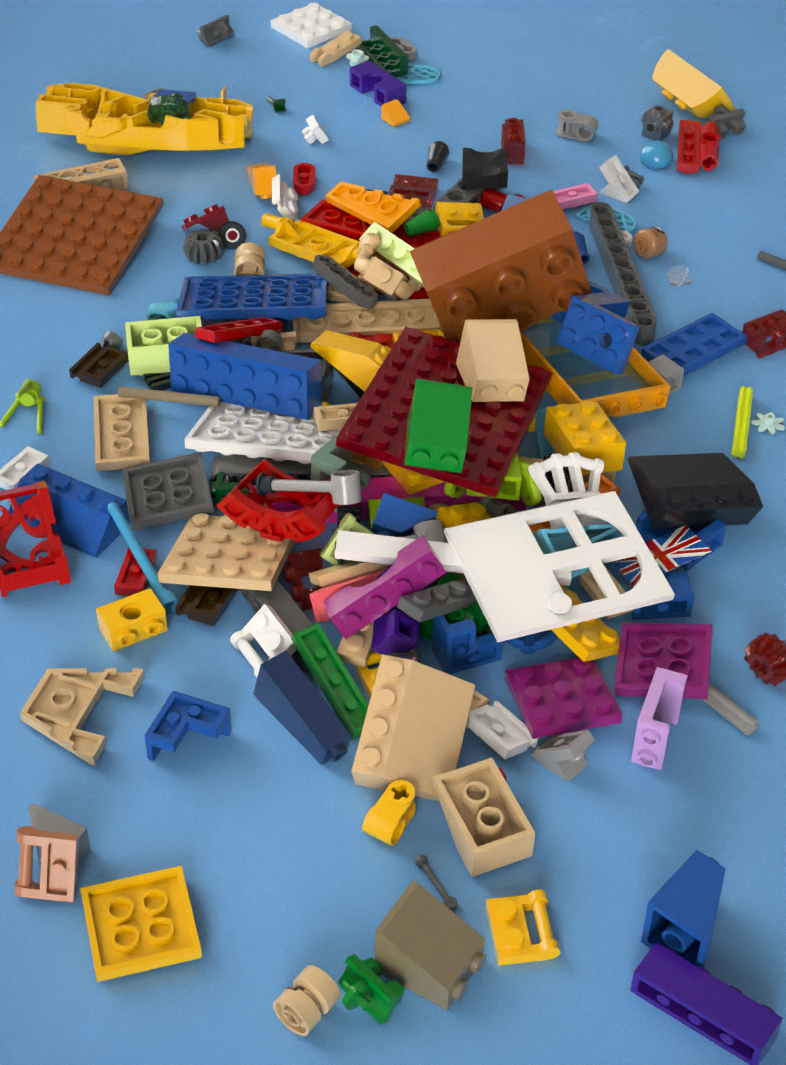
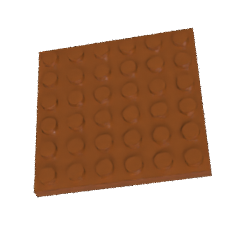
[0,175,164,295]

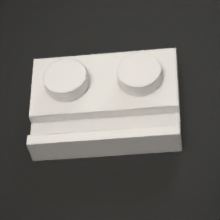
[272,174,299,222]
[467,701,539,760]

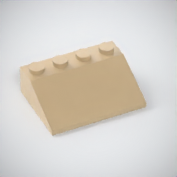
[352,654,476,802]

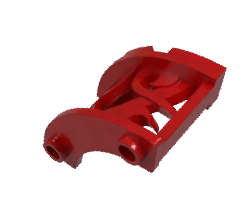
[216,459,340,542]
[0,481,71,598]

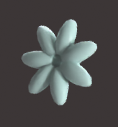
[751,412,785,435]

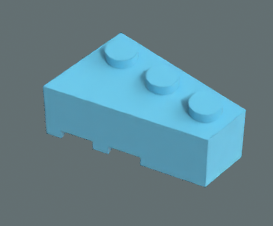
[532,523,624,579]

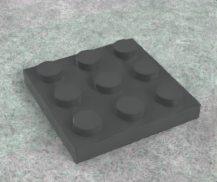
[122,452,214,531]

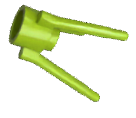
[0,379,45,434]

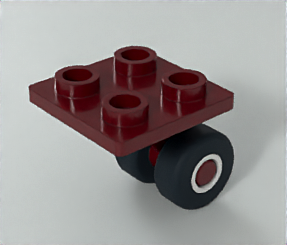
[181,204,246,249]

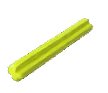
[731,386,754,459]

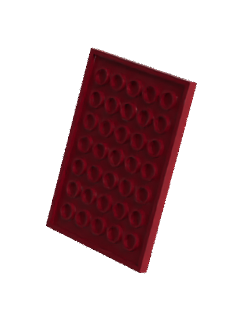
[335,326,553,498]

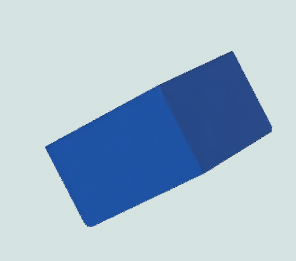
[432,615,502,675]
[144,691,232,760]

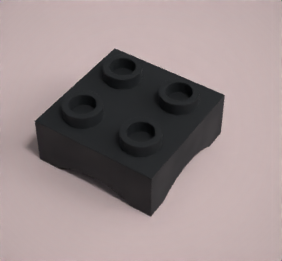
[462,148,508,189]

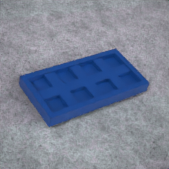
[641,313,747,376]

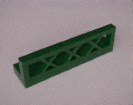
[356,25,408,77]

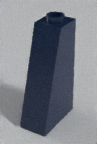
[253,650,352,765]

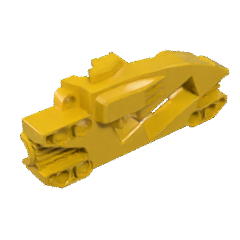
[35,83,253,156]

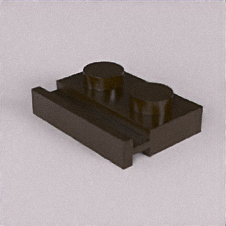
[69,342,129,388]
[175,585,238,626]

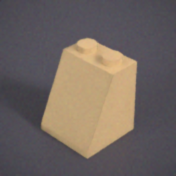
[456,319,529,402]

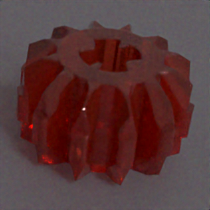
[744,632,786,686]

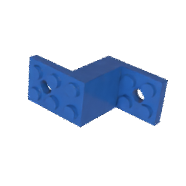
[551,280,640,375]

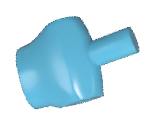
[146,298,179,320]

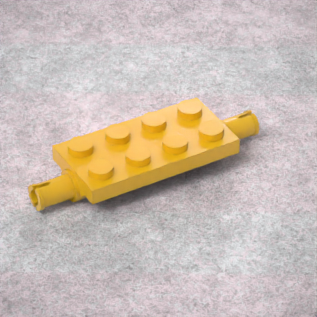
[261,212,378,268]

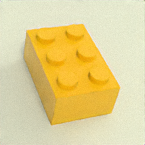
[544,401,626,475]

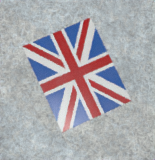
[612,525,712,587]

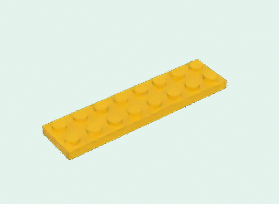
[436,502,620,662]

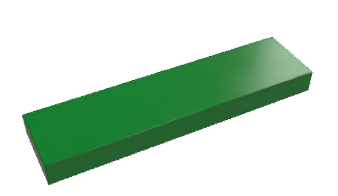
[291,623,369,741]

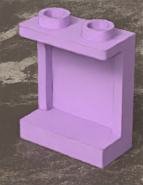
[631,667,688,770]

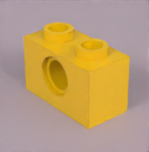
[96,588,168,652]

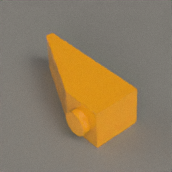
[245,163,276,199]

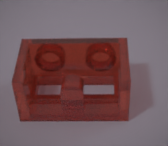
[501,118,526,164]
[742,309,786,359]
[284,548,328,611]

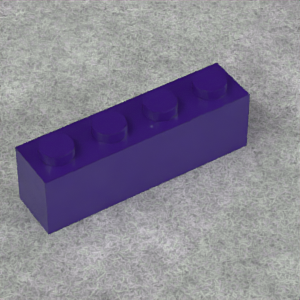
[630,942,783,1065]

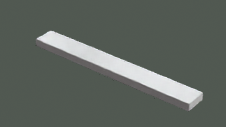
[335,530,571,586]

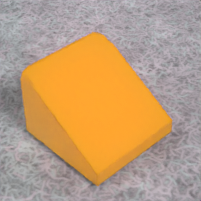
[381,99,410,127]

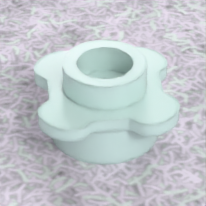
[346,50,369,66]

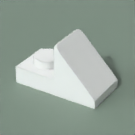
[599,155,640,203]

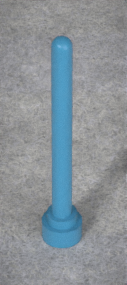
[107,502,179,615]

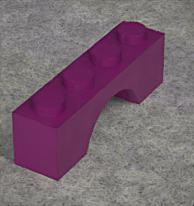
[323,535,446,639]

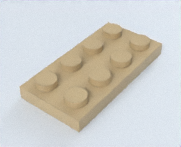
[93,394,150,471]

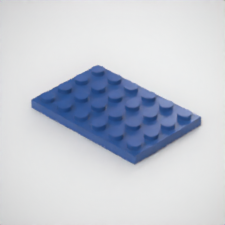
[176,273,327,322]

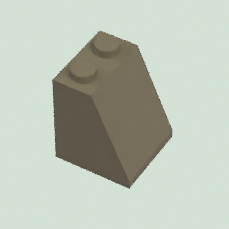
[375,880,487,1011]

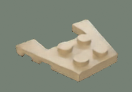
[20,668,145,766]

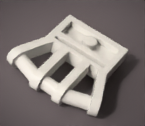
[528,452,607,529]

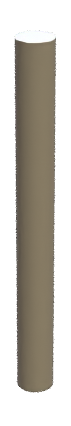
[118,387,221,407]

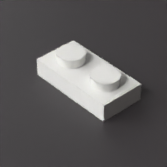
[0,446,50,490]

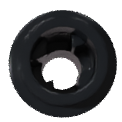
[427,141,449,172]

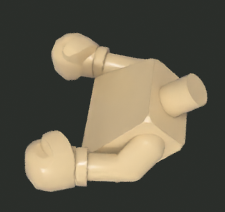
[354,232,423,300]

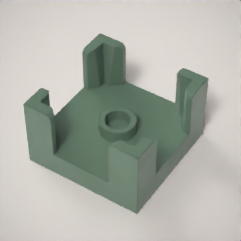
[311,435,370,512]

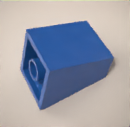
[641,850,726,969]

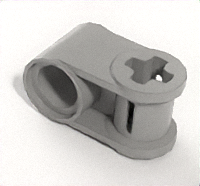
[556,110,598,142]

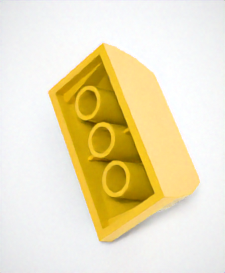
[652,49,736,118]

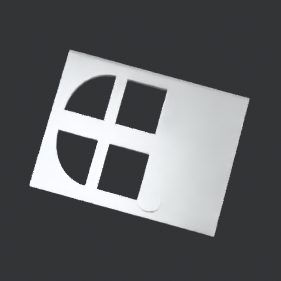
[444,491,675,642]

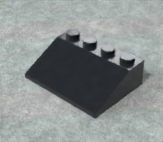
[627,453,764,530]

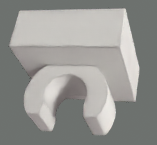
[302,115,329,144]

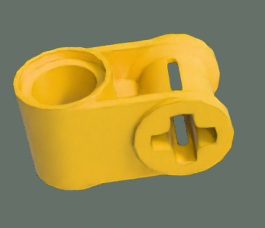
[362,780,416,846]

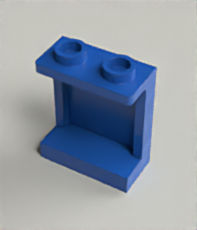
[636,511,727,571]

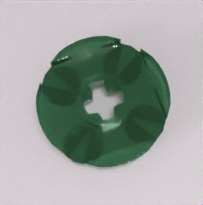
[147,93,191,125]

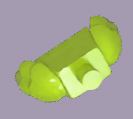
[444,453,542,506]

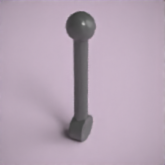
[415,854,457,911]

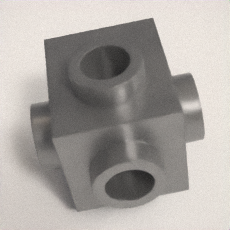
[642,105,674,141]

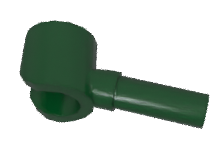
[266,96,286,112]

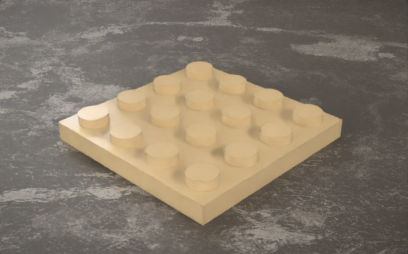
[158,513,295,591]

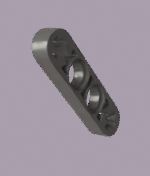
[312,255,378,309]

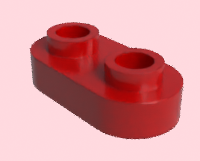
[293,163,315,195]

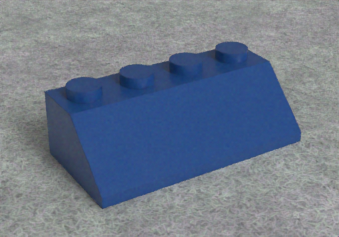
[8,463,130,558]

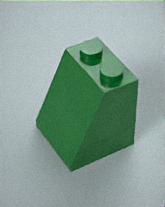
[404,378,472,473]

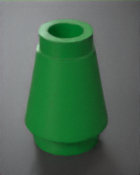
[404,210,440,237]

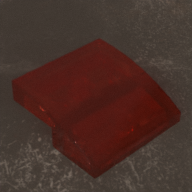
[389,174,439,209]

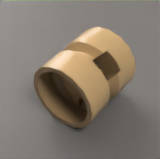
[234,242,265,275]
[273,965,341,1036]

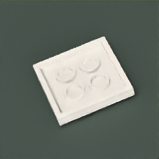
[271,3,352,48]

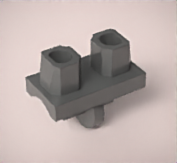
[197,15,234,46]
[710,105,746,139]

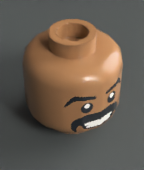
[633,227,668,259]

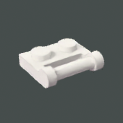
[230,604,297,678]

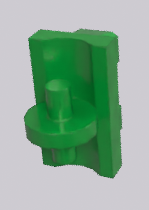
[338,954,405,1025]

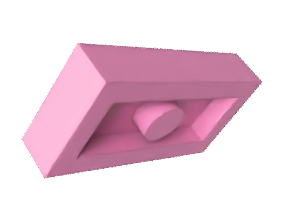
[553,183,598,210]

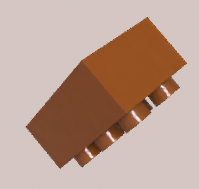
[409,189,592,343]

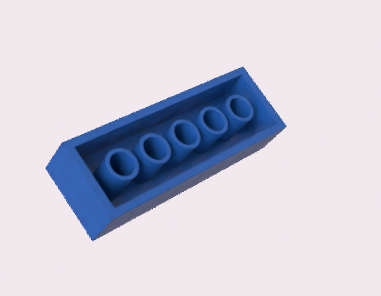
[168,333,322,420]

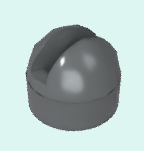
[101,330,123,349]

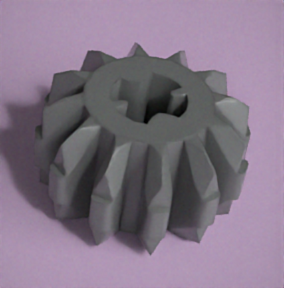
[183,229,223,265]

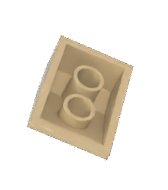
[432,758,536,877]

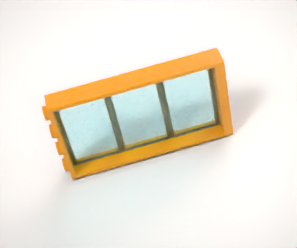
[520,315,671,418]

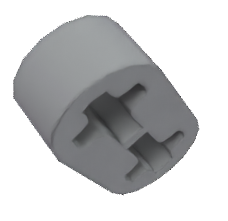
[390,37,417,62]

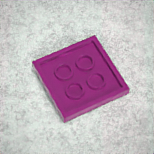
[614,622,713,699]
[505,657,623,739]

